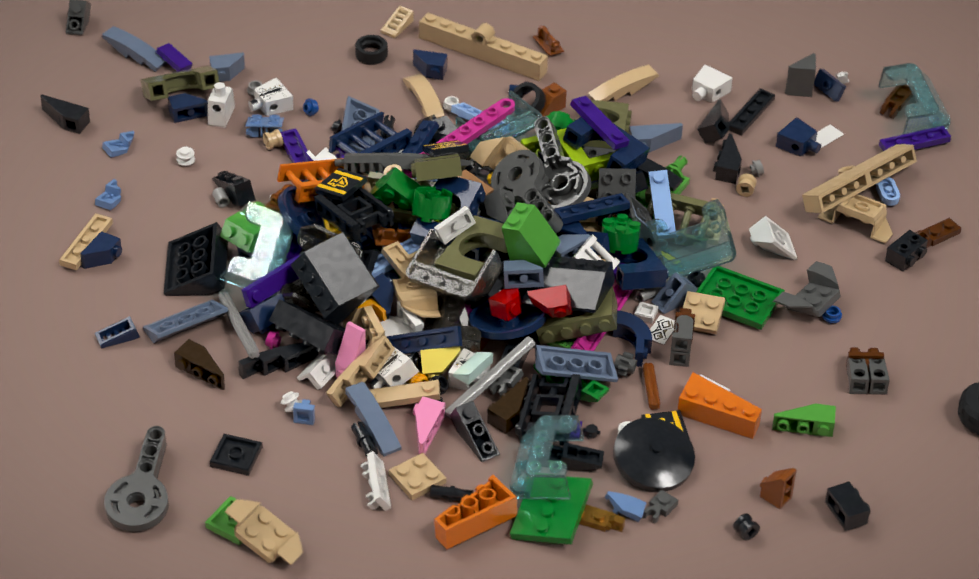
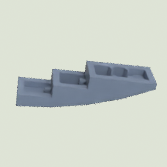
[101,26,167,72]
[345,381,402,457]

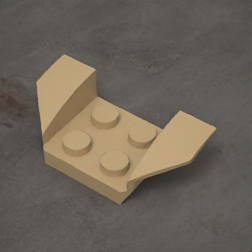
[470,137,530,180]
[818,194,893,244]
[392,275,441,318]
[343,306,385,348]
[225,499,303,565]

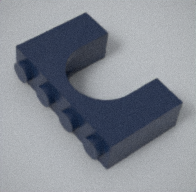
[563,117,650,169]
[410,177,486,251]
[599,238,669,290]

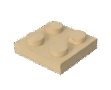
[683,291,725,335]
[389,453,446,500]

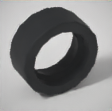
[355,35,388,65]
[510,82,546,118]

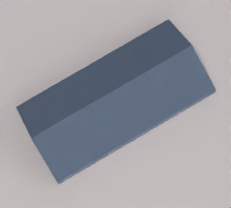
[341,96,380,152]
[143,300,228,343]
[535,345,618,382]

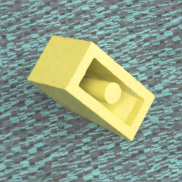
[420,346,461,379]

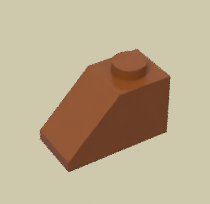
[533,82,567,119]
[760,468,797,509]

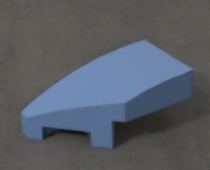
[102,131,135,157]
[95,179,121,210]
[605,491,646,522]

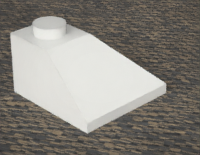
[749,216,797,260]

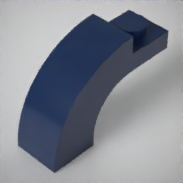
[613,310,652,367]

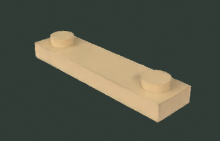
[59,213,113,270]
[370,380,440,408]

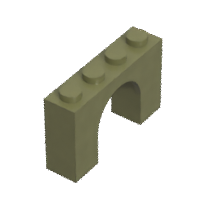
[140,66,219,101]
[583,100,632,149]
[411,154,462,182]
[435,215,508,290]
[536,286,617,345]

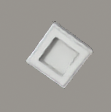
[634,301,658,323]

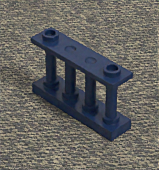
[328,111,412,153]

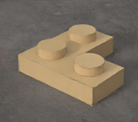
[381,241,435,280]

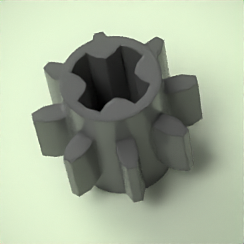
[614,352,637,377]

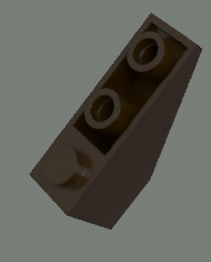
[174,339,225,390]
[487,377,529,434]

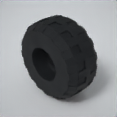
[958,382,979,435]

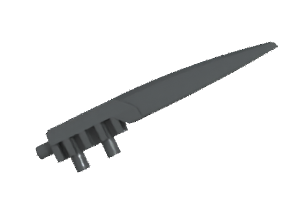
[335,153,474,173]

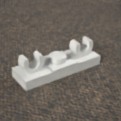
[361,451,391,511]

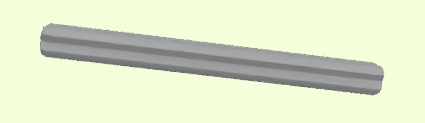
[218,291,260,359]
[445,336,535,419]

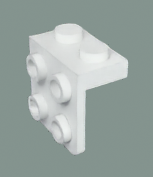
[380,301,424,336]

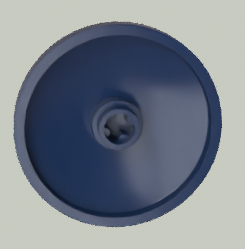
[278,186,328,247]
[469,294,548,340]

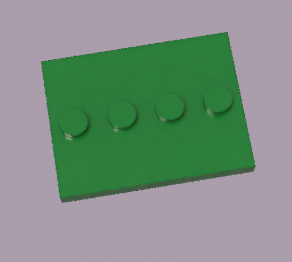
[696,265,785,330]
[510,474,593,545]

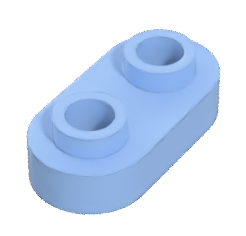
[876,177,900,206]

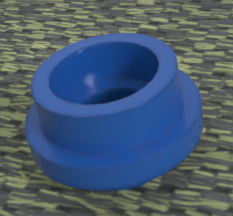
[303,98,319,116]
[822,305,842,323]

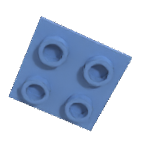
[246,114,284,137]

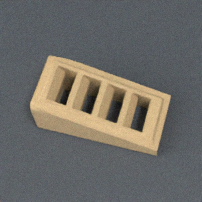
[381,6,414,38]

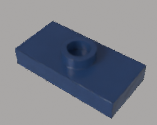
[814,69,846,102]

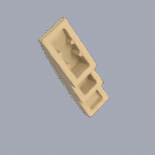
[589,65,659,101]
[326,336,395,407]

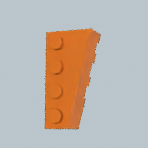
[678,372,762,439]
[434,475,517,549]

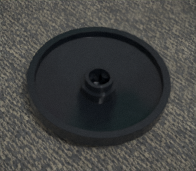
[613,418,695,492]

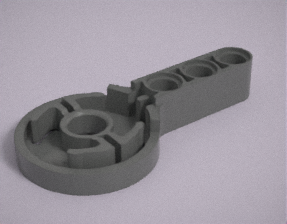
[534,116,591,209]
[491,150,563,233]
[104,426,169,532]

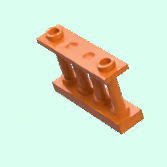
[277,158,365,203]

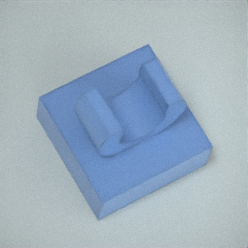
[293,399,315,425]

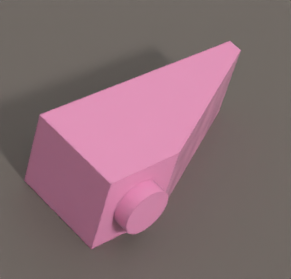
[335,321,366,378]
[413,397,445,454]

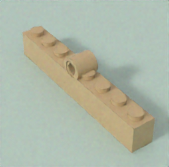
[419,13,548,81]
[802,144,917,213]

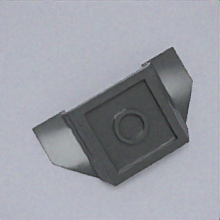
[773,261,841,317]

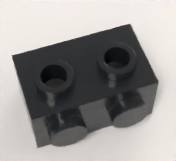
[885,230,928,272]
[825,481,871,531]

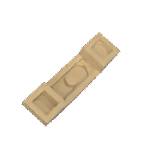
[403,74,445,118]

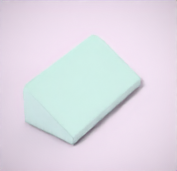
[453,352,493,385]

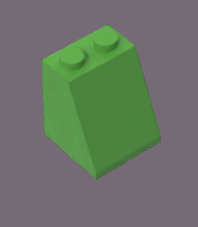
[220,201,285,253]
[502,202,561,268]

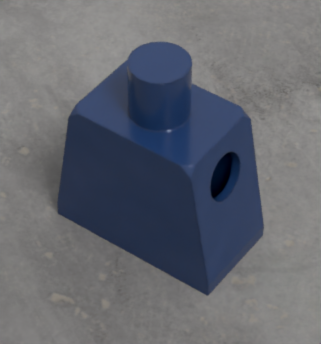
[775,117,822,156]

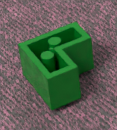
[371,167,421,211]

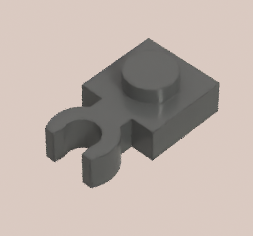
[490,366,524,397]
[643,490,678,524]

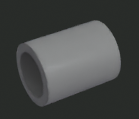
[212,187,230,208]

